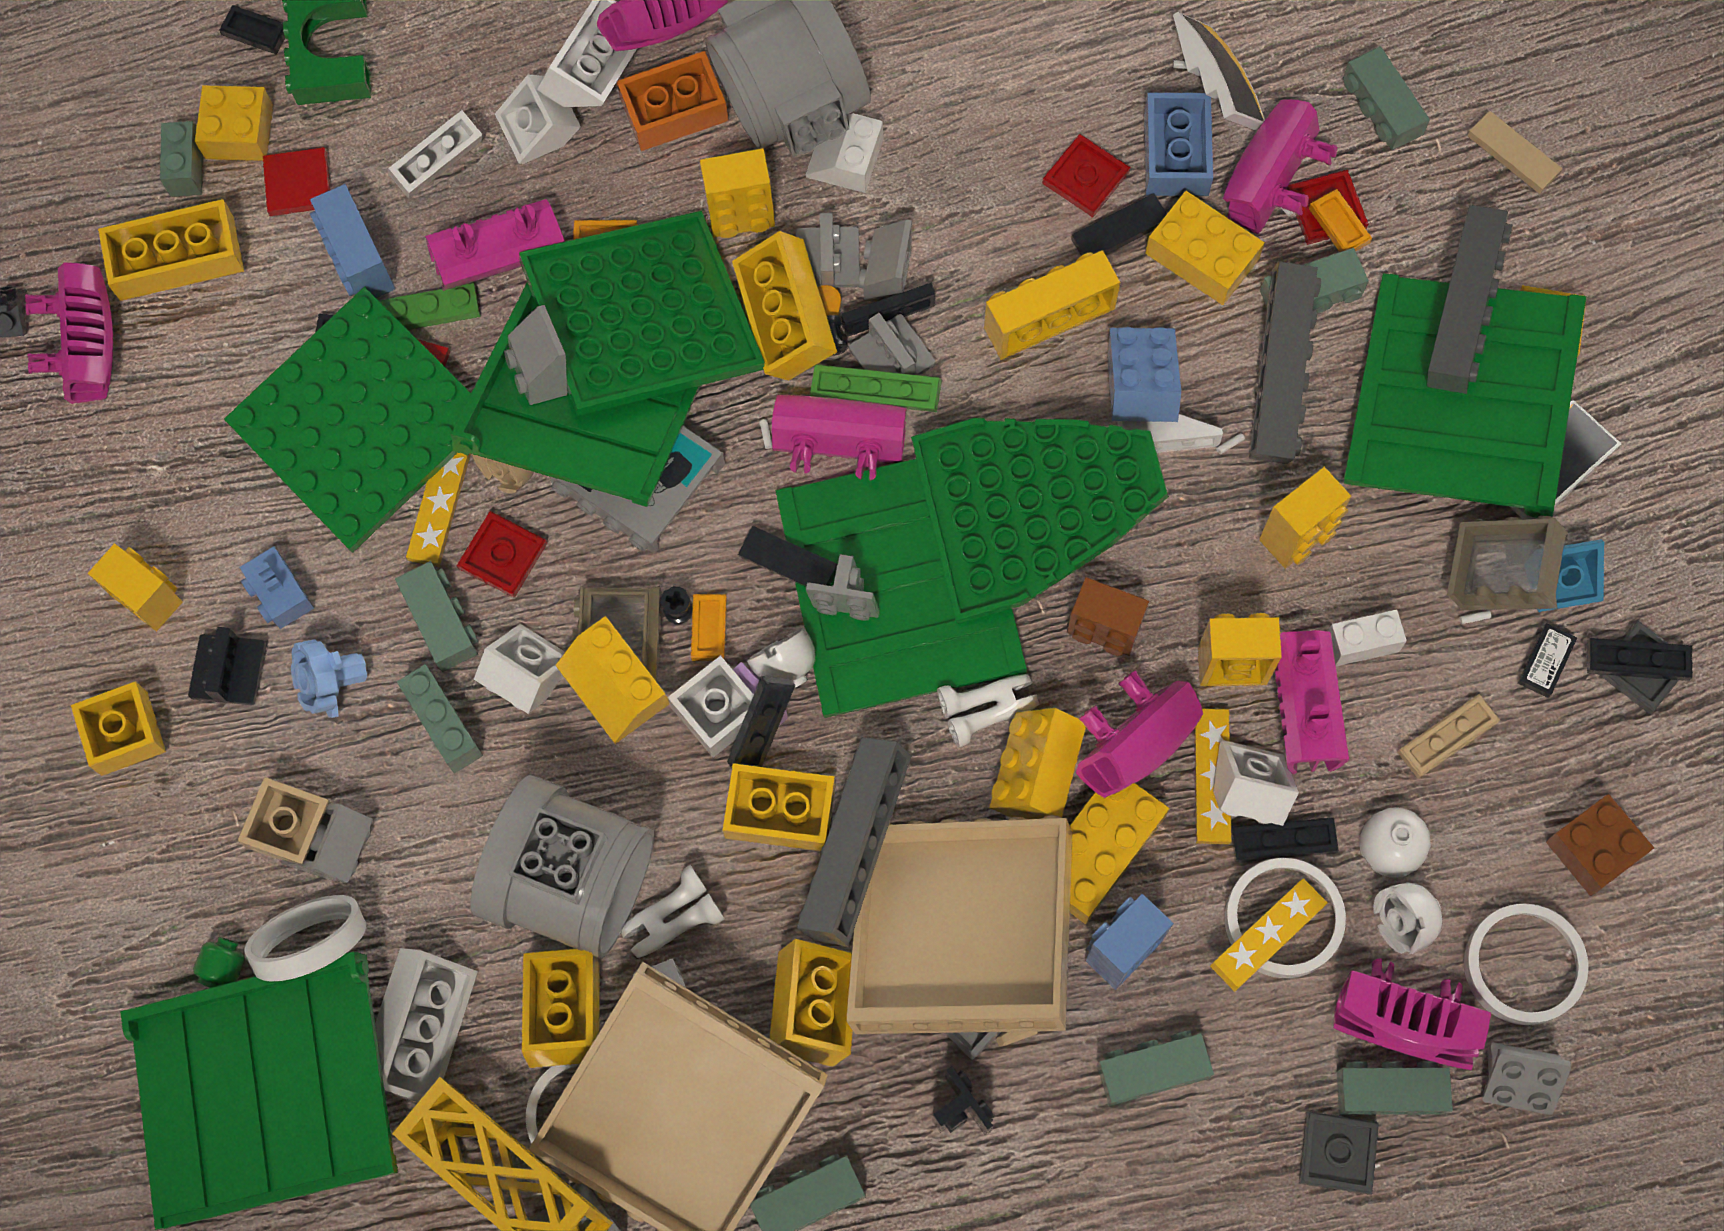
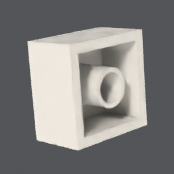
[667,655,754,758]

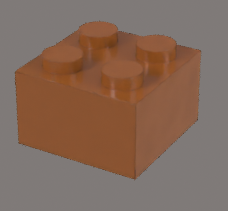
[1067,577,1149,656]
[1546,793,1654,896]

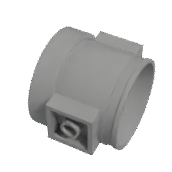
[705,0,871,157]
[470,775,654,958]

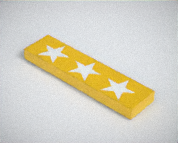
[406,453,471,567]
[1194,709,1232,844]
[1210,878,1328,992]

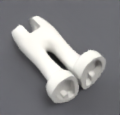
[937,674,1039,748]
[621,865,725,958]

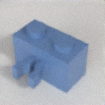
[239,546,314,629]

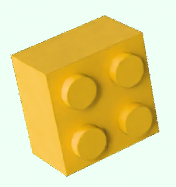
[195,85,273,161]
[87,543,183,632]
[71,681,166,776]

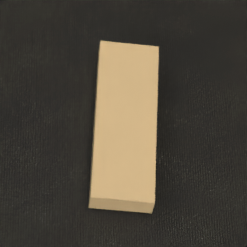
[1467,111,1563,194]
[1397,694,1501,779]

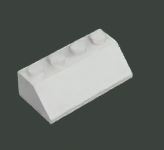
[537,0,637,107]
[375,948,478,1102]

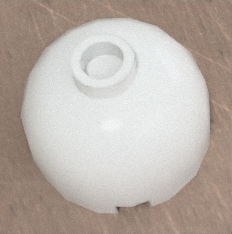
[747,627,815,688]
[1359,808,1431,878]
[1373,882,1442,954]

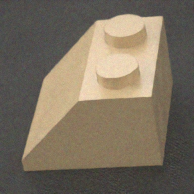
[238,777,329,865]

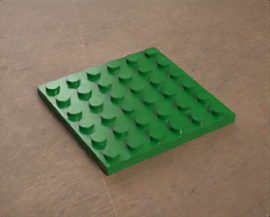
[519,211,765,416]
[224,287,471,553]

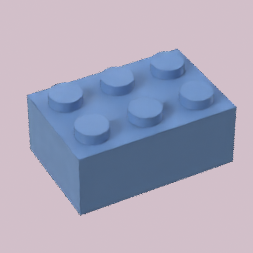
[1144,93,1213,196]
[310,184,395,298]
[1107,327,1181,422]
[1086,894,1174,990]

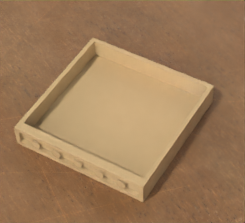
[847,815,1072,1034]
[528,962,828,1231]

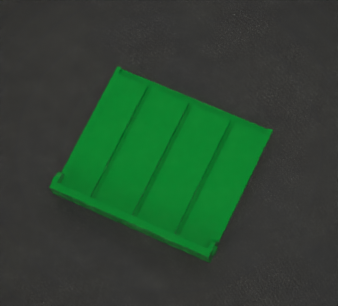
[1344,273,1587,518]
[451,283,700,507]
[775,459,1027,718]
[120,951,398,1230]

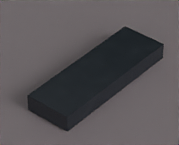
[1071,193,1167,256]
[841,282,936,337]
[738,526,838,587]
[1587,638,1693,681]
[727,676,796,768]
[1231,818,1339,862]

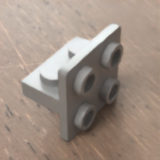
[796,213,860,288]
[849,313,935,375]
[806,554,879,620]
[1482,1042,1571,1115]

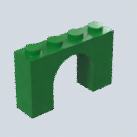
[282,0,371,105]

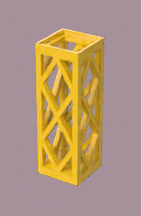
[392,1077,613,1231]

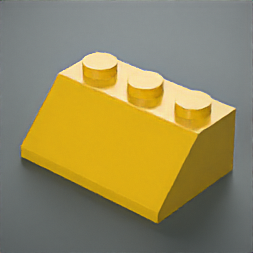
[555,616,670,744]

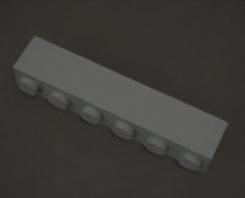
[1427,205,1513,394]
[1249,261,1321,464]
[797,737,912,946]

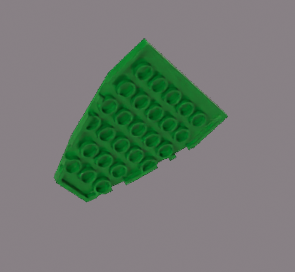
[911,418,1169,624]

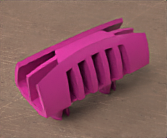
[597,0,728,51]
[1223,99,1337,234]
[425,199,565,291]
[25,262,113,404]
[772,395,907,480]
[1275,630,1349,774]
[1076,670,1203,798]
[1333,958,1491,1070]

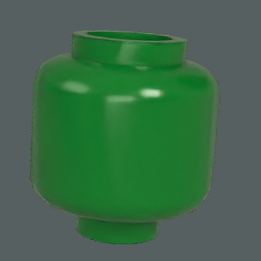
[193,937,245,988]

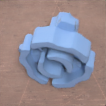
[291,639,367,718]

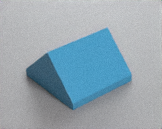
[1525,539,1604,612]

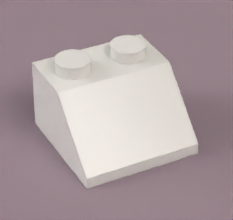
[495,74,581,164]
[806,113,883,193]
[474,624,565,714]
[1213,740,1299,826]

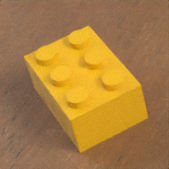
[700,148,775,238]
[1145,191,1265,305]
[1259,466,1352,569]
[1198,613,1282,686]
[989,708,1086,820]
[722,764,836,851]
[769,938,853,1067]
[522,949,600,1068]

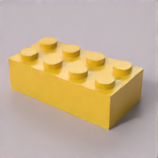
[98,199,244,301]
[732,231,837,381]
[984,250,1120,360]
[1070,783,1170,924]

